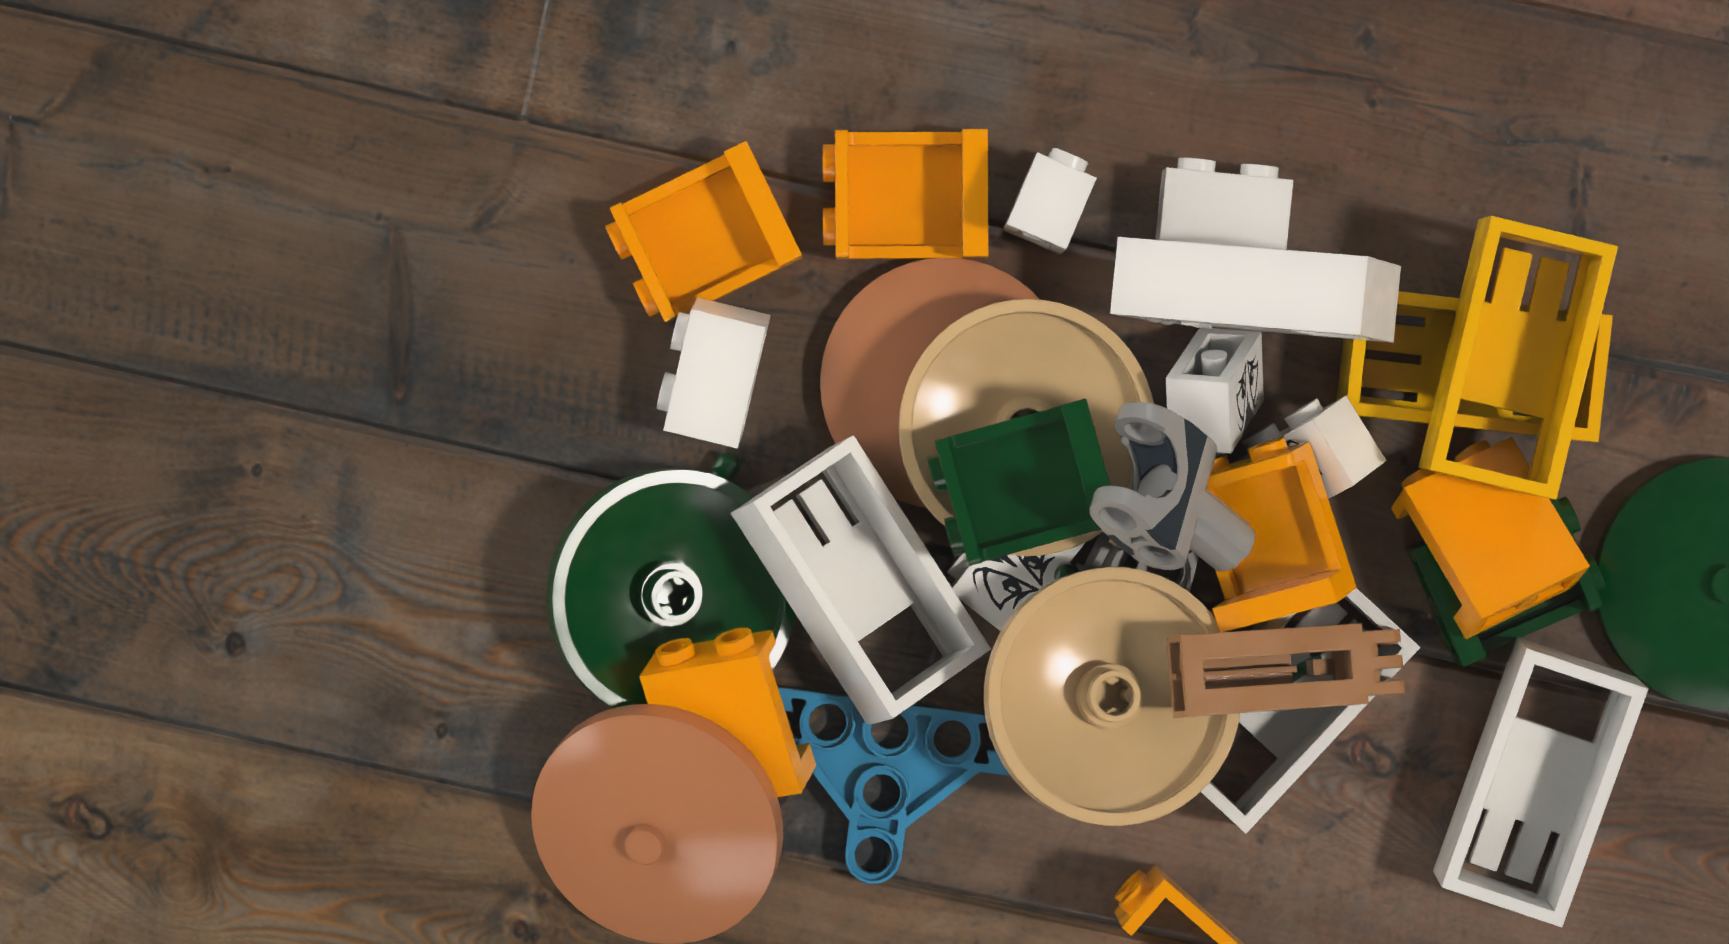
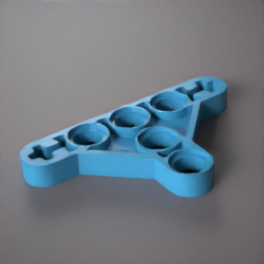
[777,685,1011,884]

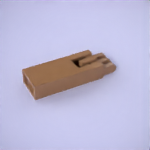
[1166,623,1405,718]

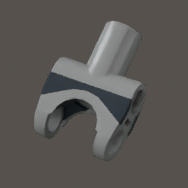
[1090,402,1255,571]

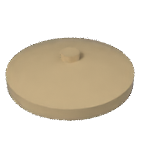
[898,299,1154,556]
[984,567,1240,826]

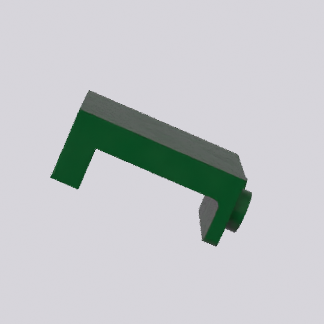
[927,398,1111,566]
[1405,496,1606,667]

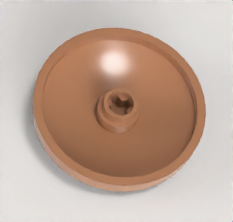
[820,257,1040,508]
[531,704,783,944]

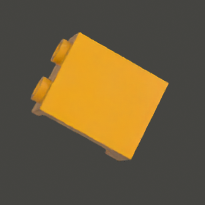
[823,129,988,259]
[605,141,803,323]
[1207,437,1357,633]
[1391,437,1590,639]
[639,628,816,797]

